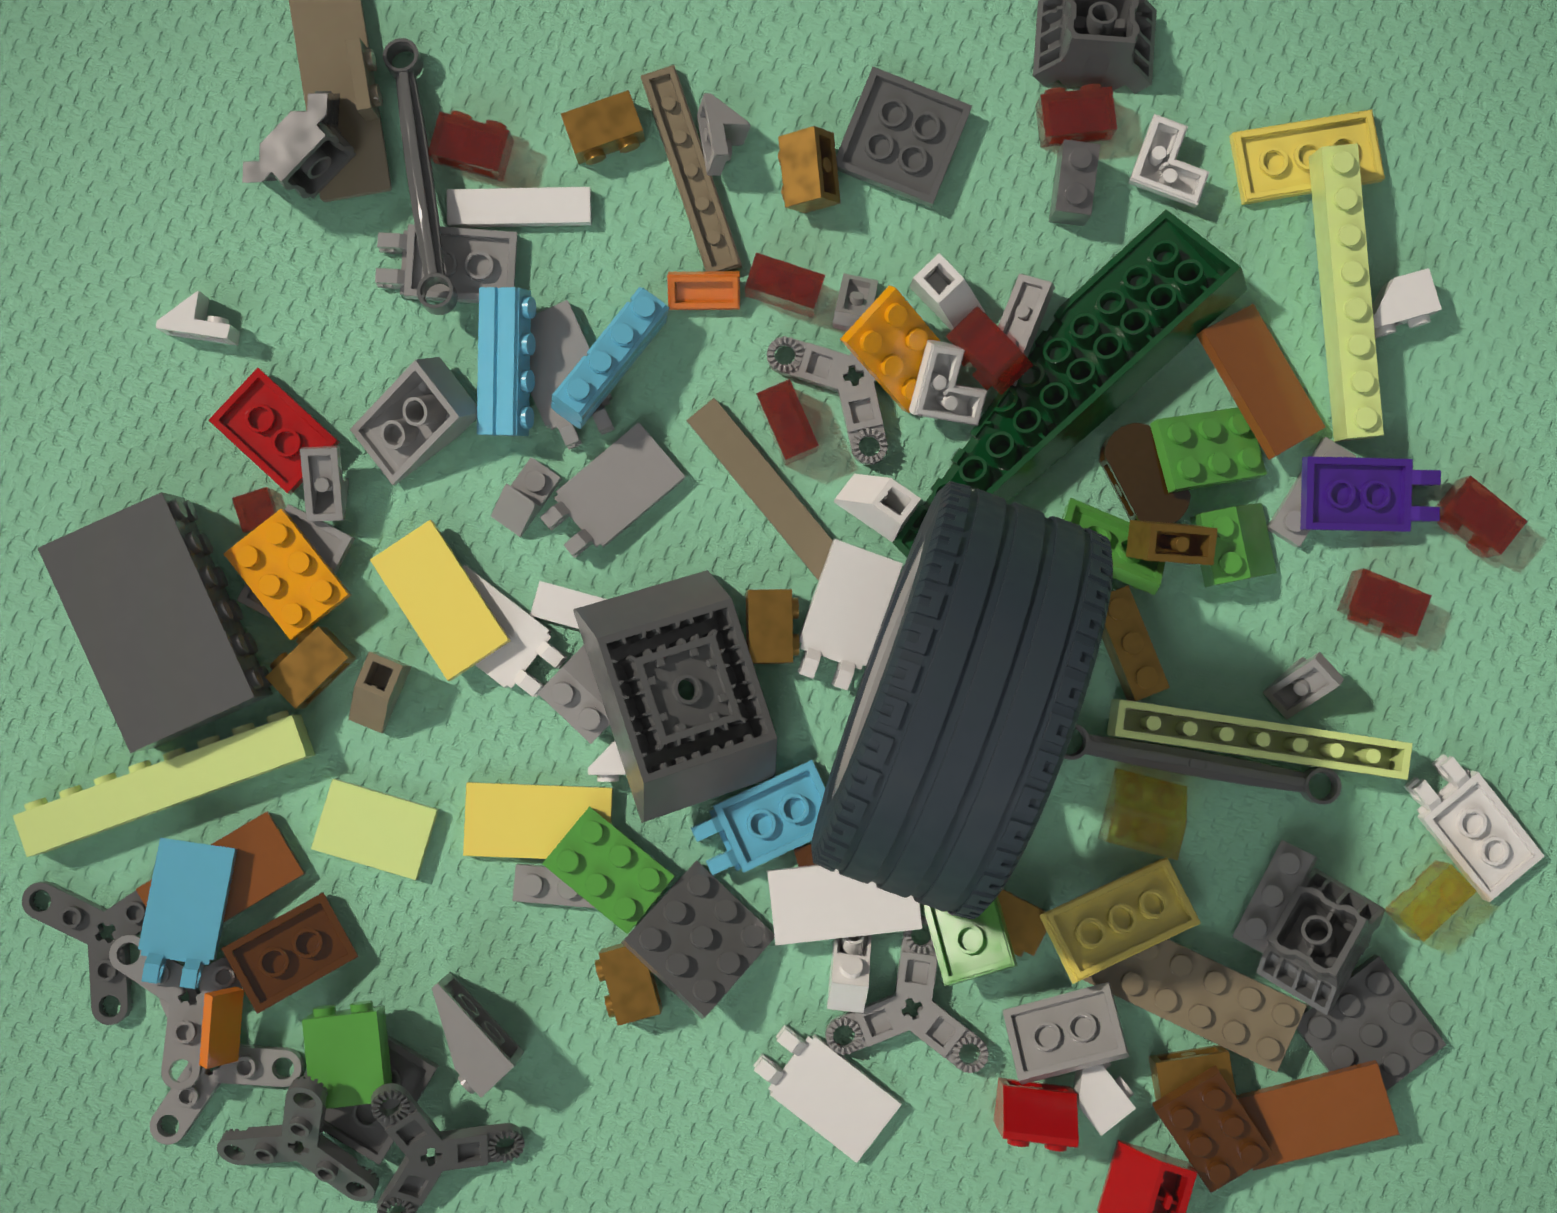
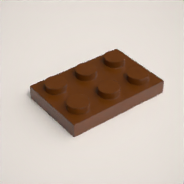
[221,893,358,1014]
[1152,1065,1274,1193]

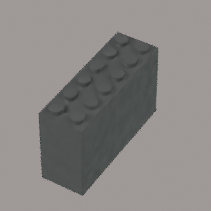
[38,492,273,753]

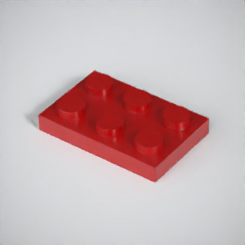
[208,368,340,495]

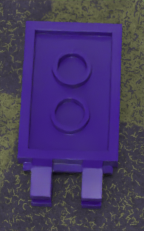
[1300,456,1441,532]

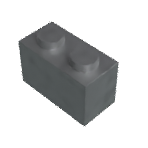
[1049,139,1100,226]

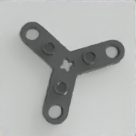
[22,881,146,1025]
[217,1076,379,1202]
[371,1083,525,1213]

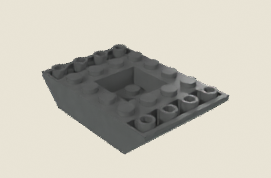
[573,570,777,823]

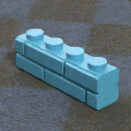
[477,287,536,436]
[551,287,669,429]

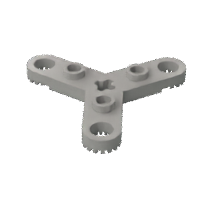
[767,316,921,465]
[825,916,988,1073]
[109,935,244,1090]
[150,988,305,1145]

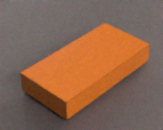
[667,271,740,310]
[199,986,244,1069]

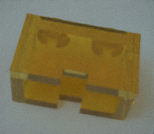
[1385,860,1477,942]

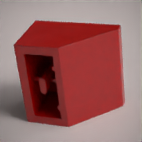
[994,1077,1079,1152]
[1097,1140,1198,1213]

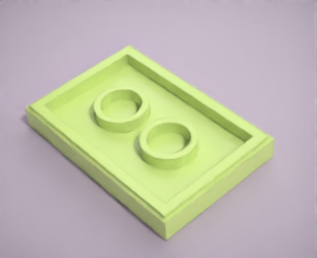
[311,778,439,880]

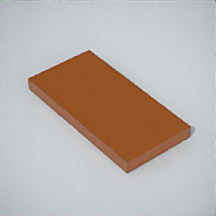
[1196,304,1325,460]
[135,811,306,923]
[1236,1060,1399,1171]

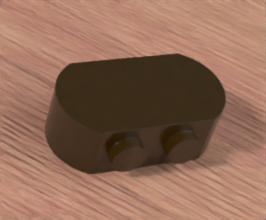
[1099,423,1191,523]

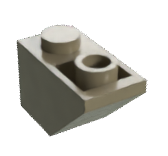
[348,651,412,733]

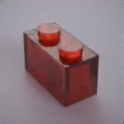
[1035,84,1117,147]
[428,111,514,181]
[745,253,825,318]
[945,306,1033,395]
[756,379,819,465]
[1435,475,1528,558]
[1337,568,1432,641]

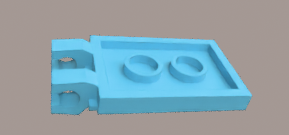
[690,760,825,875]
[138,838,237,989]

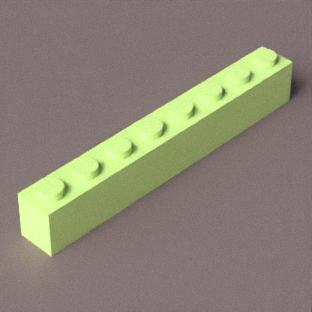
[1308,144,1384,442]
[1107,699,1413,780]
[13,710,315,857]

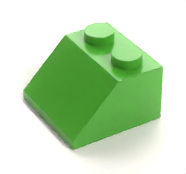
[1190,503,1277,588]

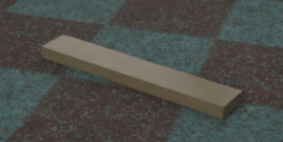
[640,65,742,271]
[686,398,833,581]

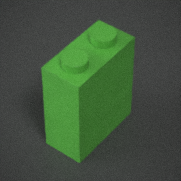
[302,1001,392,1109]

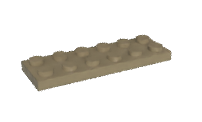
[1083,939,1307,1073]

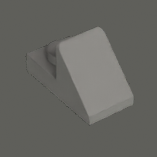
[697,93,750,176]
[833,273,878,331]
[300,446,349,522]
[491,457,562,537]
[1263,651,1344,720]

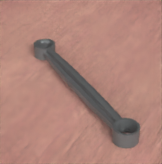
[383,38,458,315]
[1064,724,1341,804]

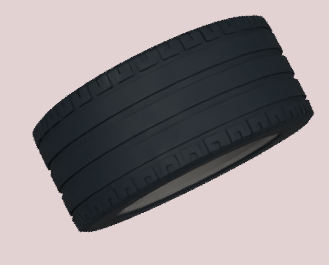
[811,481,1113,920]

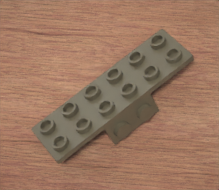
[289,0,392,202]

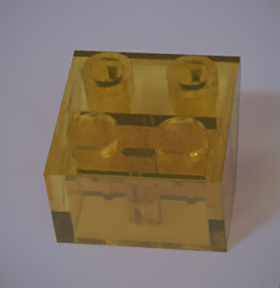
[1098,768,1187,860]

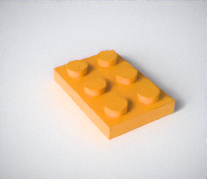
[840,285,940,413]
[223,509,351,640]

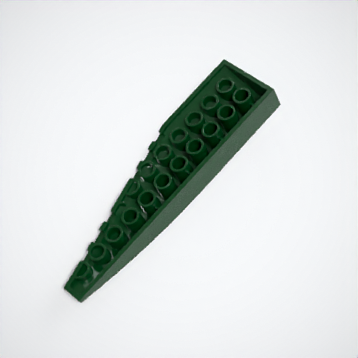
[892,209,1248,558]

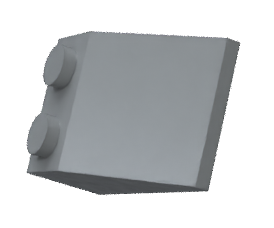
[350,357,477,485]
[537,645,610,744]
[432,972,524,1098]

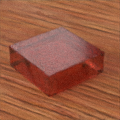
[232,487,277,533]

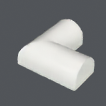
[1128,114,1210,208]
[909,340,987,426]

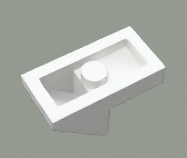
[156,291,240,346]

